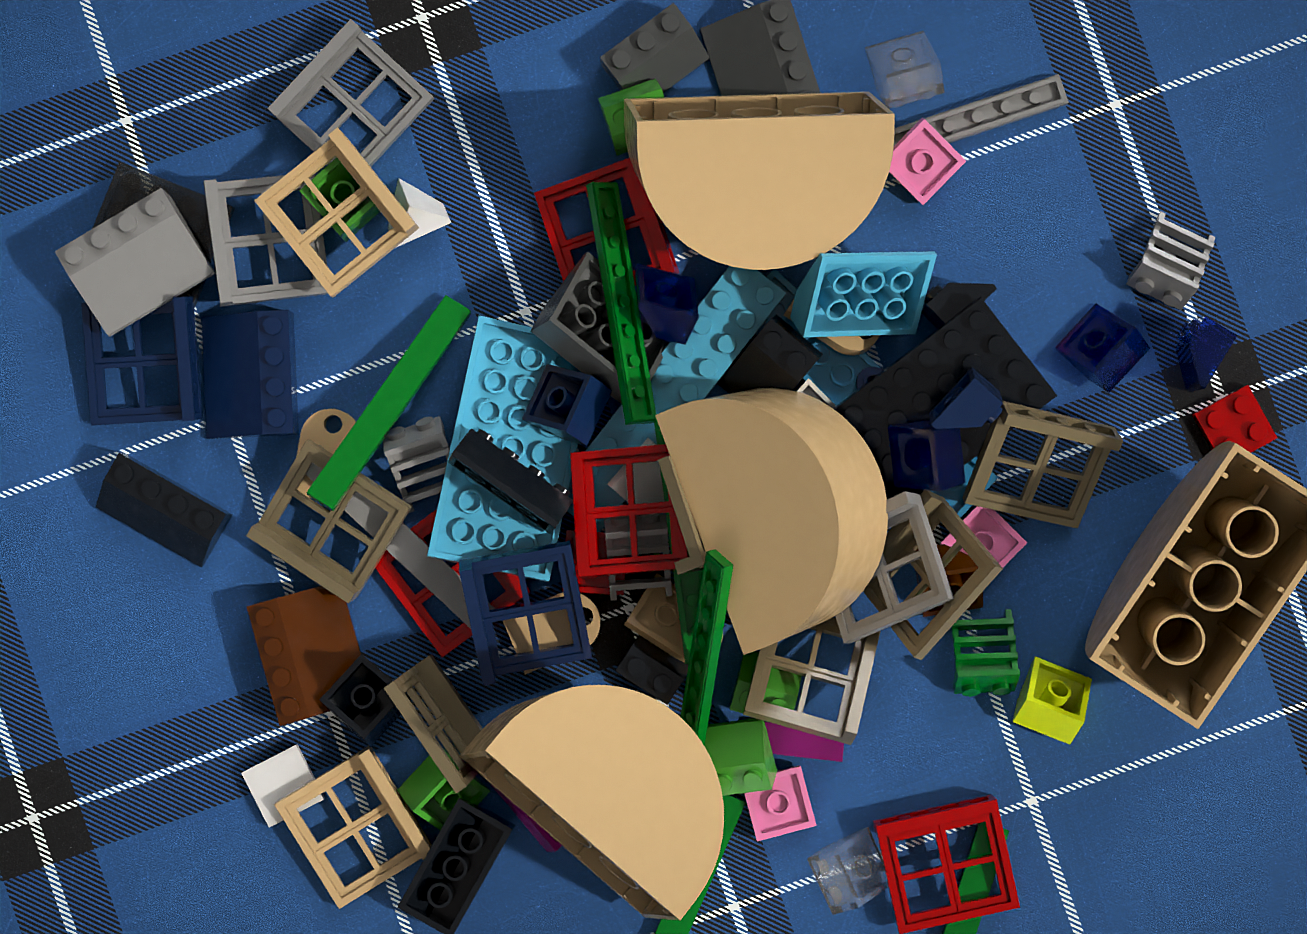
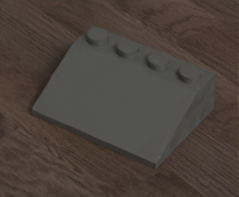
[700,0,820,96]
[531,252,679,404]

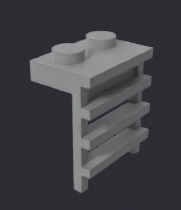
[1126,211,1215,310]
[383,416,450,513]
[604,514,672,601]

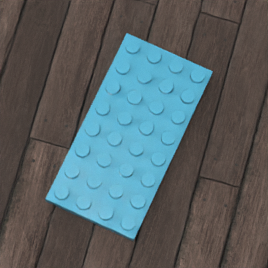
[427,316,582,582]

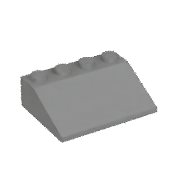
[55,188,216,337]

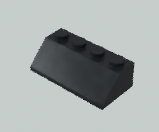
[448,429,574,534]
[96,453,233,567]
[397,798,515,934]

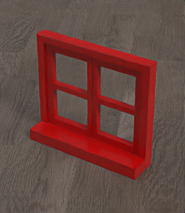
[534,158,680,287]
[570,444,690,578]
[376,509,531,658]
[873,794,1020,934]

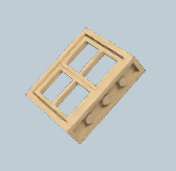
[254,127,419,298]
[274,746,432,909]

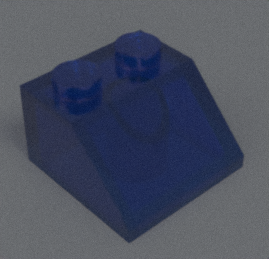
[635,264,699,345]
[1055,303,1150,393]
[1175,316,1237,392]
[888,421,966,492]

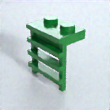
[951,609,1020,697]

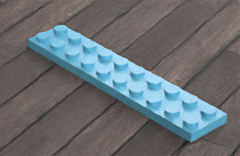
[567,266,786,532]

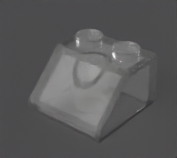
[865,31,945,109]
[807,827,888,915]

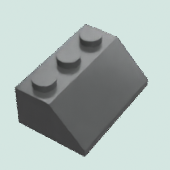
[600,2,710,93]

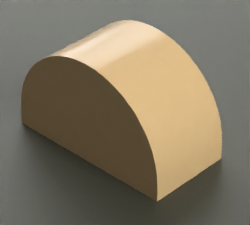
[624,91,895,270]
[655,388,888,655]
[1085,441,1307,729]
[460,685,724,921]

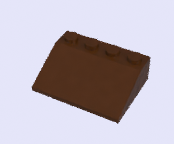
[247,586,361,726]

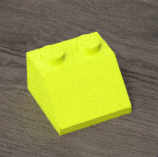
[1013,656,1092,745]

